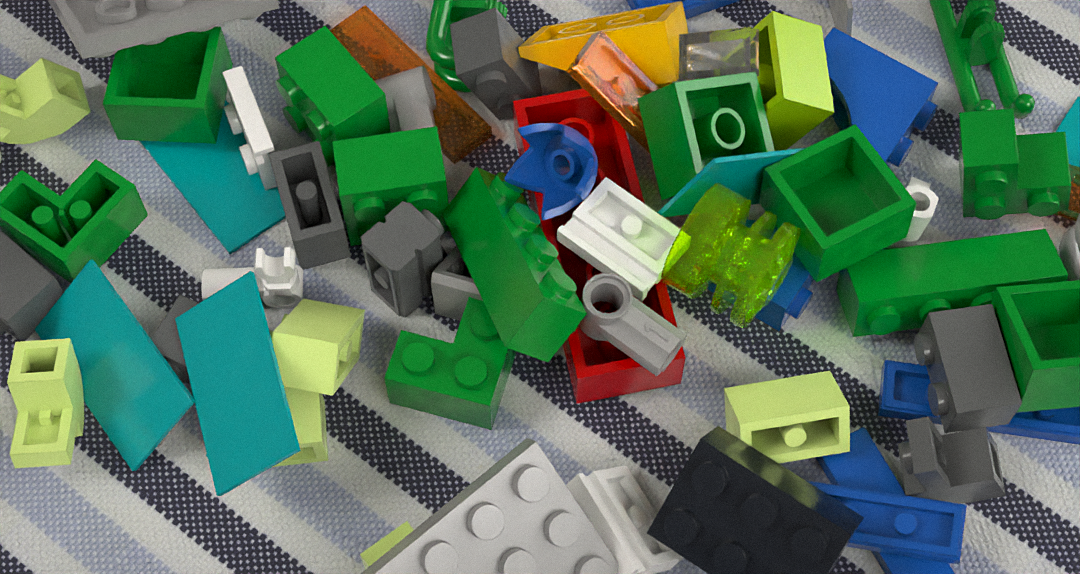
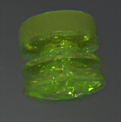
[661,183,801,328]

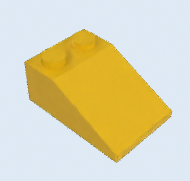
[518,1,694,93]

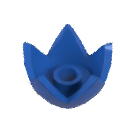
[505,123,598,220]

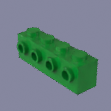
[442,167,587,362]
[836,229,1068,337]

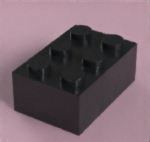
[647,426,864,574]

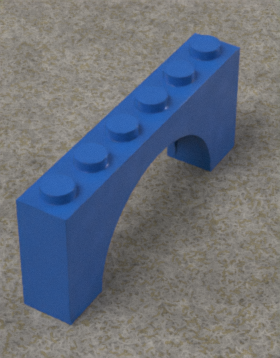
[673,27,938,331]

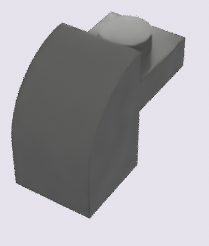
[898,417,1006,504]

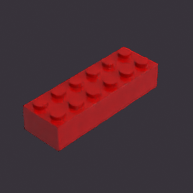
[513,84,685,404]

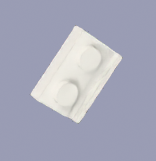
[222,66,277,191]
[557,177,691,301]
[566,466,684,574]

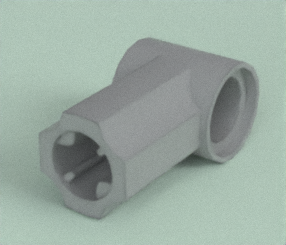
[375,66,444,160]
[579,273,687,376]

